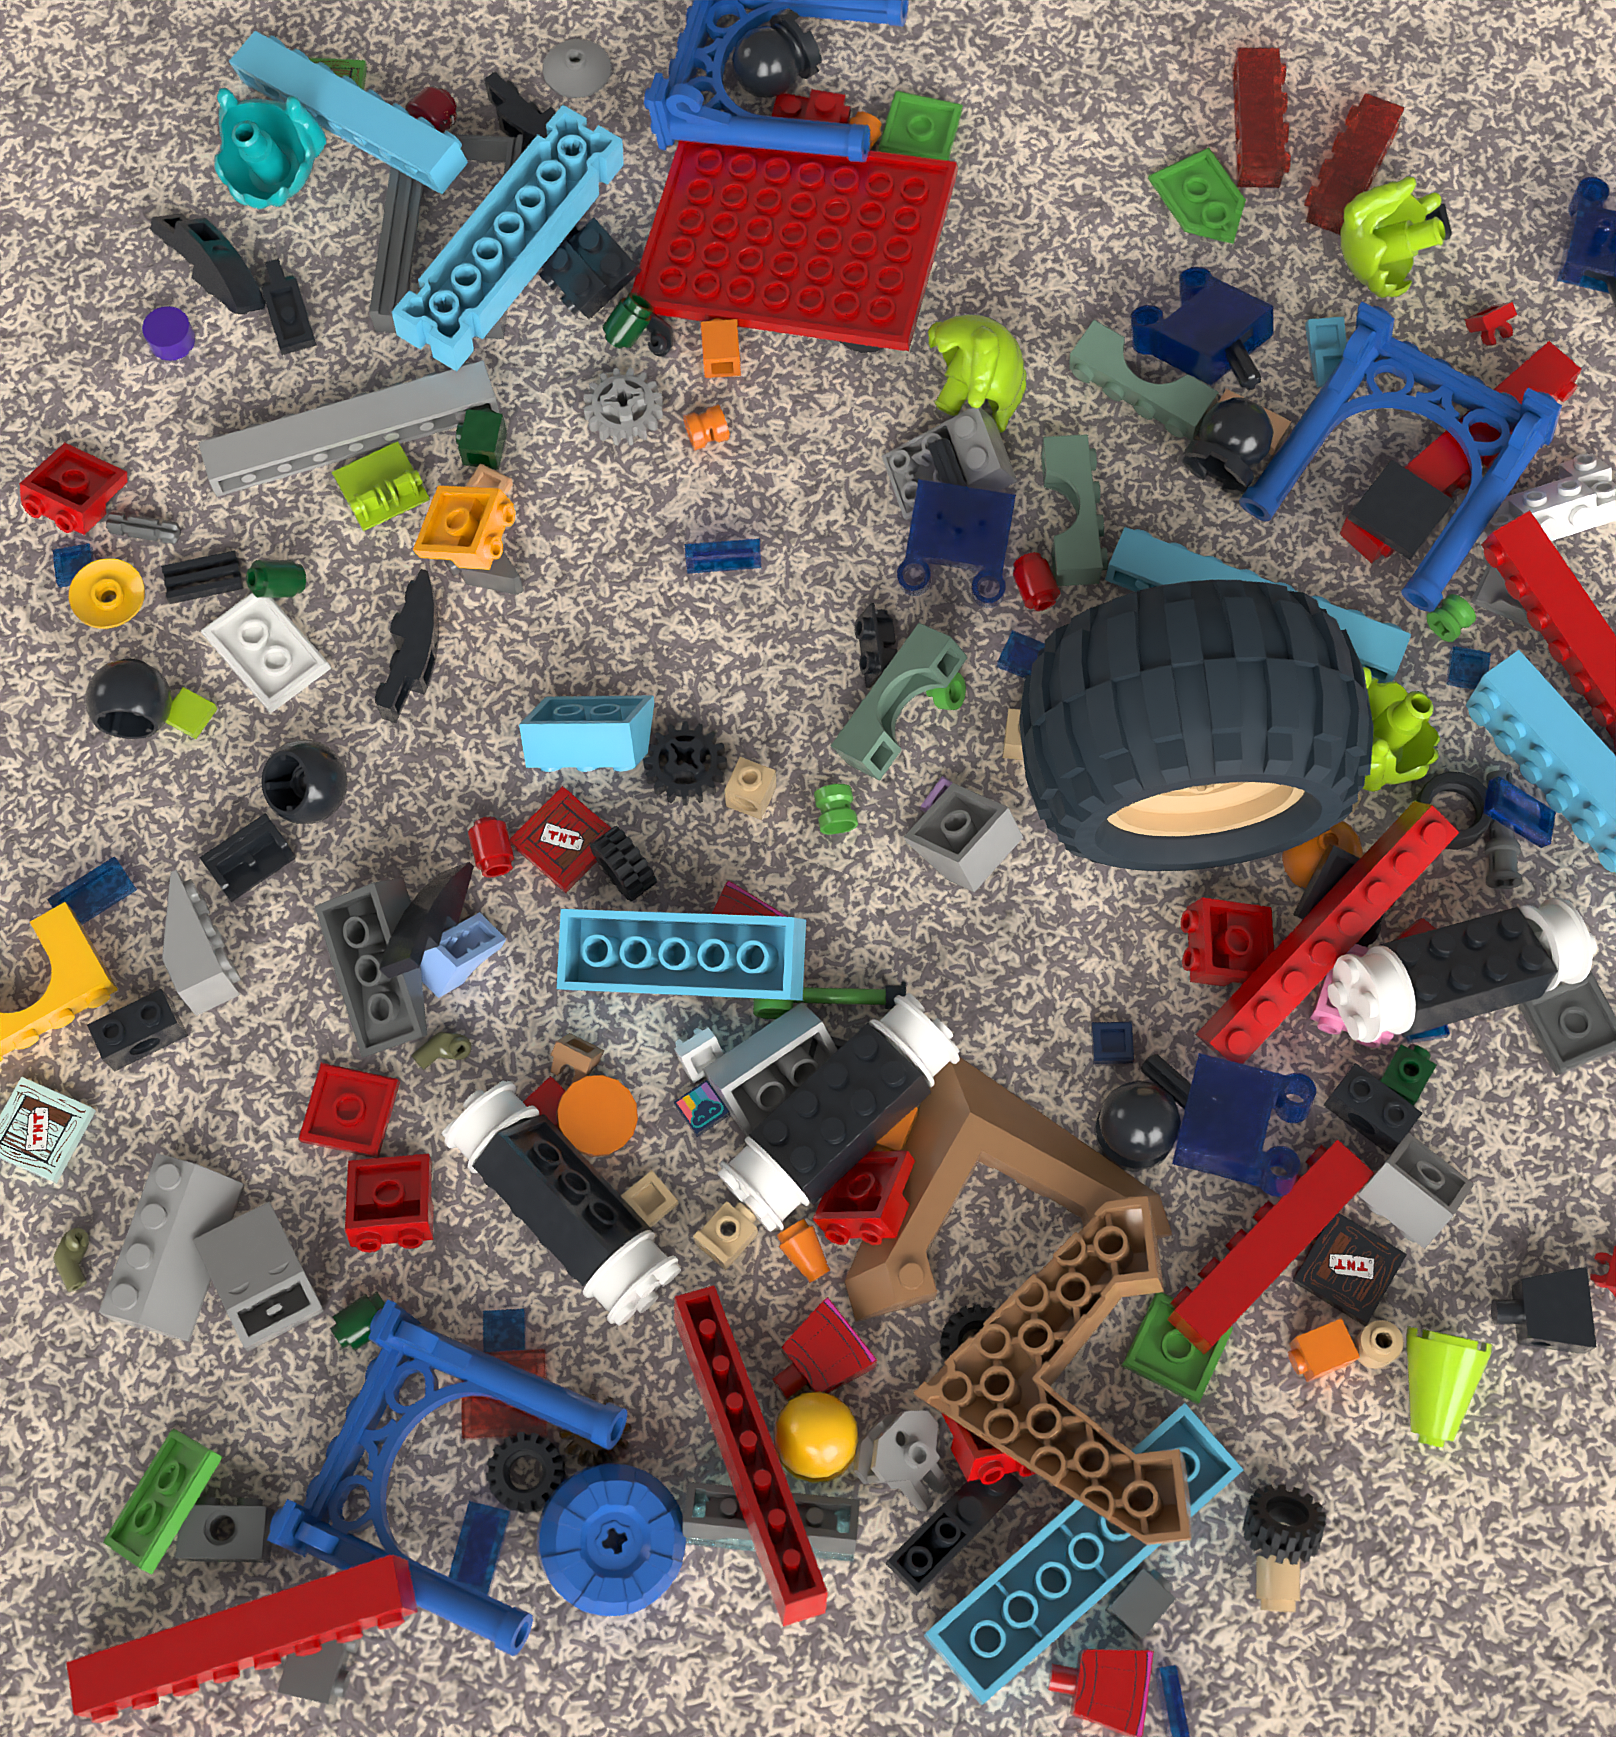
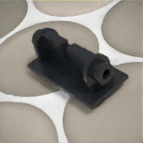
[854,603,897,688]

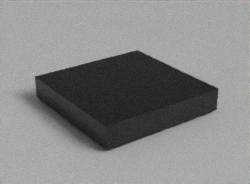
[1347,459,1455,560]

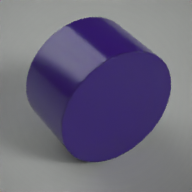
[142,306,195,361]

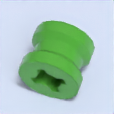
[1426,594,1476,642]

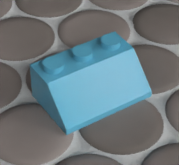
[519,695,655,772]

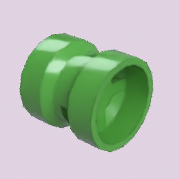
[814,784,858,835]

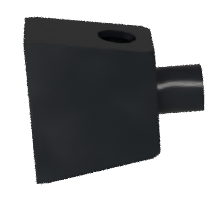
[1491,1267,1597,1354]

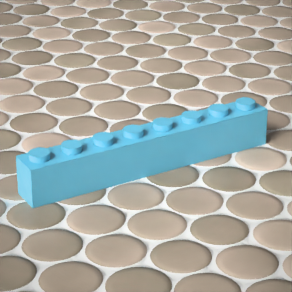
[229,31,468,194]
[1105,527,1412,683]

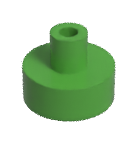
[926,672,966,710]

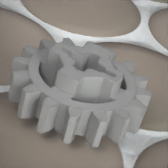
[583,368,663,446]

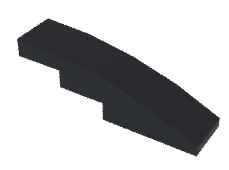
[379,862,474,979]

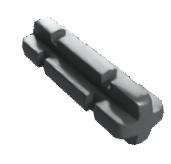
[106,512,181,544]

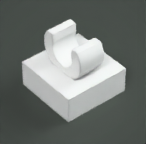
[674,1028,724,1083]

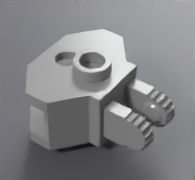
[853,1410,950,1512]

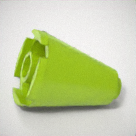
[1406,1326,1493,1448]

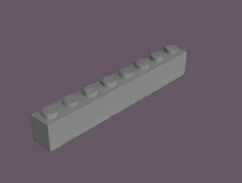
[198,360,499,497]

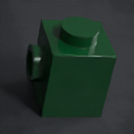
[456,409,507,470]

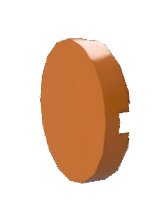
[556,1075,638,1157]

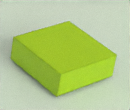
[165,687,217,739]

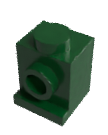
[1379,1044,1437,1106]

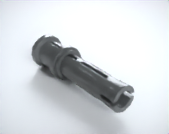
[1484,770,1523,889]

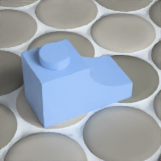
[420,912,506,998]

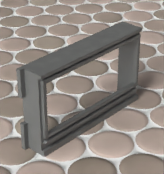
[369,134,526,339]

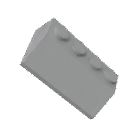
[99,1153,245,1342]

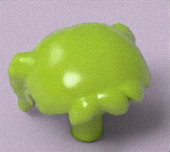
[1340,176,1445,298]
[928,314,1027,433]
[1362,667,1440,792]

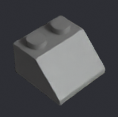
[904,783,1023,892]
[1358,1132,1474,1249]

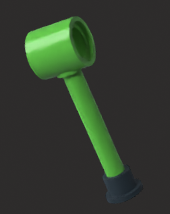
[753,981,906,1019]

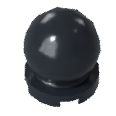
[732,8,822,98]
[1182,397,1274,494]
[1094,1080,1181,1172]

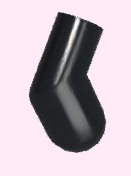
[645,312,673,357]

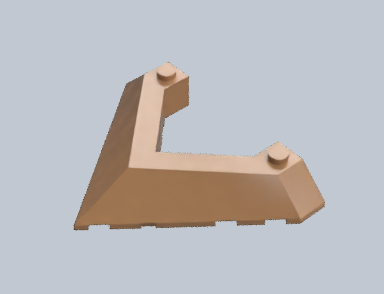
[845,1057,1172,1322]
[913,1196,1191,1545]

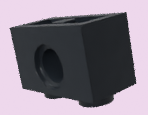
[87,989,188,1072]
[1323,1063,1423,1155]

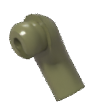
[411,1032,472,1070]
[53,1227,89,1292]

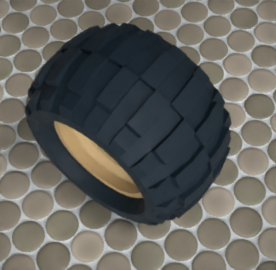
[1019,580,1374,871]

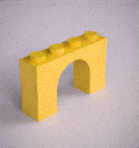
[0,902,118,1062]

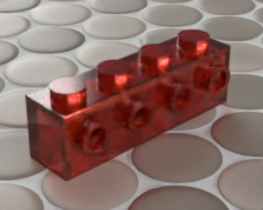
[1232,47,1291,188]
[1304,93,1405,235]

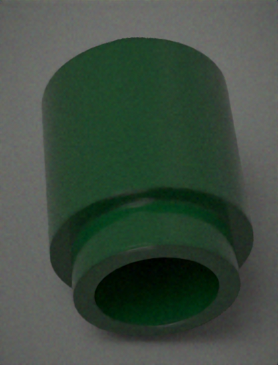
[602,292,653,349]
[246,560,306,598]
[330,1291,385,1351]

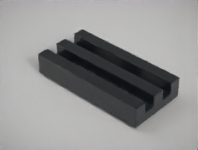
[161,550,244,604]

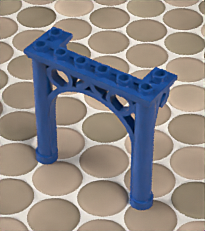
[644,0,909,162]
[1239,302,1562,612]
[267,1299,627,1656]

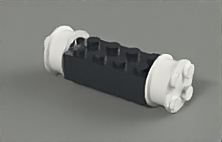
[1327,897,1597,1043]
[717,993,960,1232]
[442,1081,681,1326]

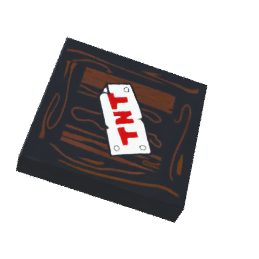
[1292,1213,1407,1326]

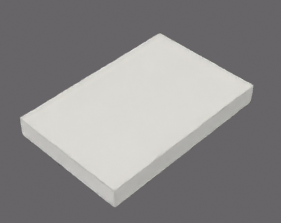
[201,593,331,714]

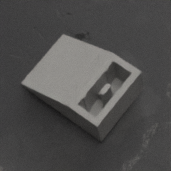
[882,407,1018,520]
[162,870,241,1016]
[193,1201,324,1351]

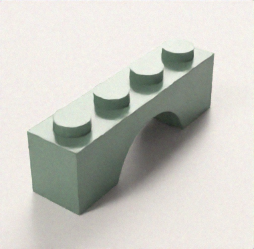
[1069,320,1219,441]
[1041,434,1108,586]
[831,623,968,781]

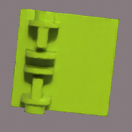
[332,441,430,532]

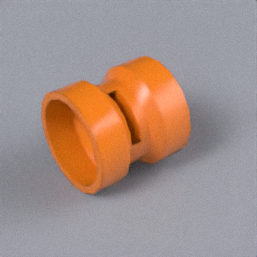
[683,404,730,451]

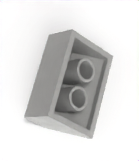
[702,1002,838,1138]

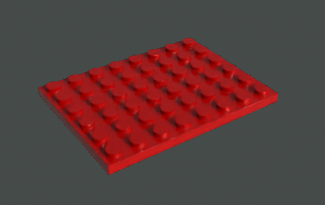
[631,140,958,352]

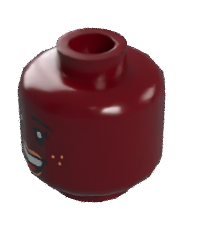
[405,87,457,133]

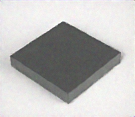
[1518,973,1616,1076]

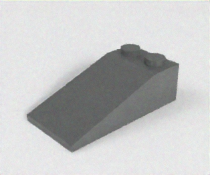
[314,878,427,1058]

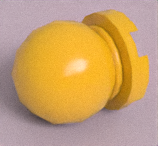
[773,1392,859,1483]

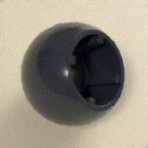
[86,658,172,739]
[261,739,348,824]

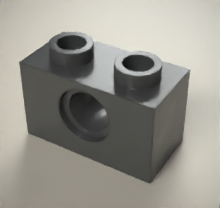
[175,1497,275,1563]

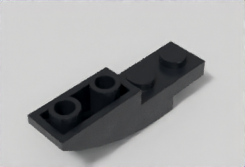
[484,71,556,148]
[150,213,266,315]
[375,569,439,723]
[885,1473,1024,1596]

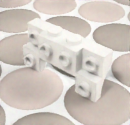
[1457,453,1616,550]

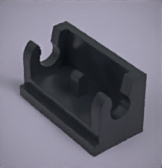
[199,813,296,902]

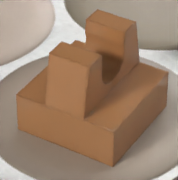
[551,1033,605,1083]

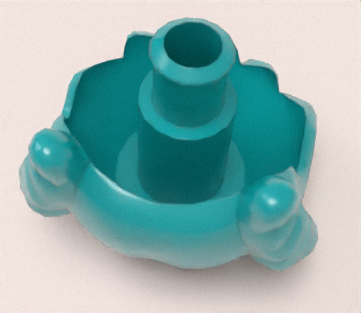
[214,88,326,209]

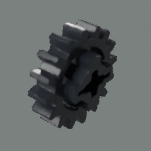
[643,721,727,806]

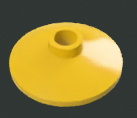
[68,558,145,629]

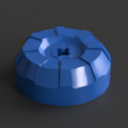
[537,1463,686,1616]

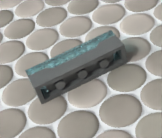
[683,1482,860,1562]

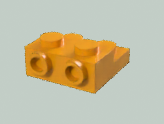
[413,485,515,570]

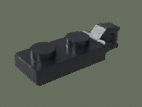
[261,258,317,355]

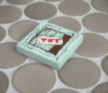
[0,1077,96,1184]

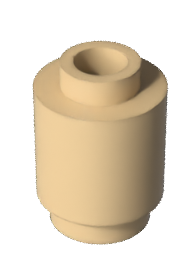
[1353,1320,1404,1369]
[1256,1555,1300,1612]

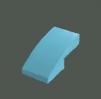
[1305,316,1347,387]

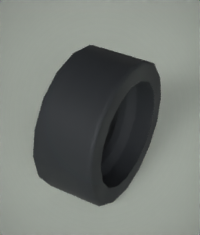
[1416,771,1493,850]

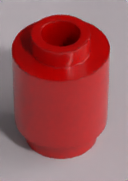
[1013,552,1060,611]
[468,816,514,878]

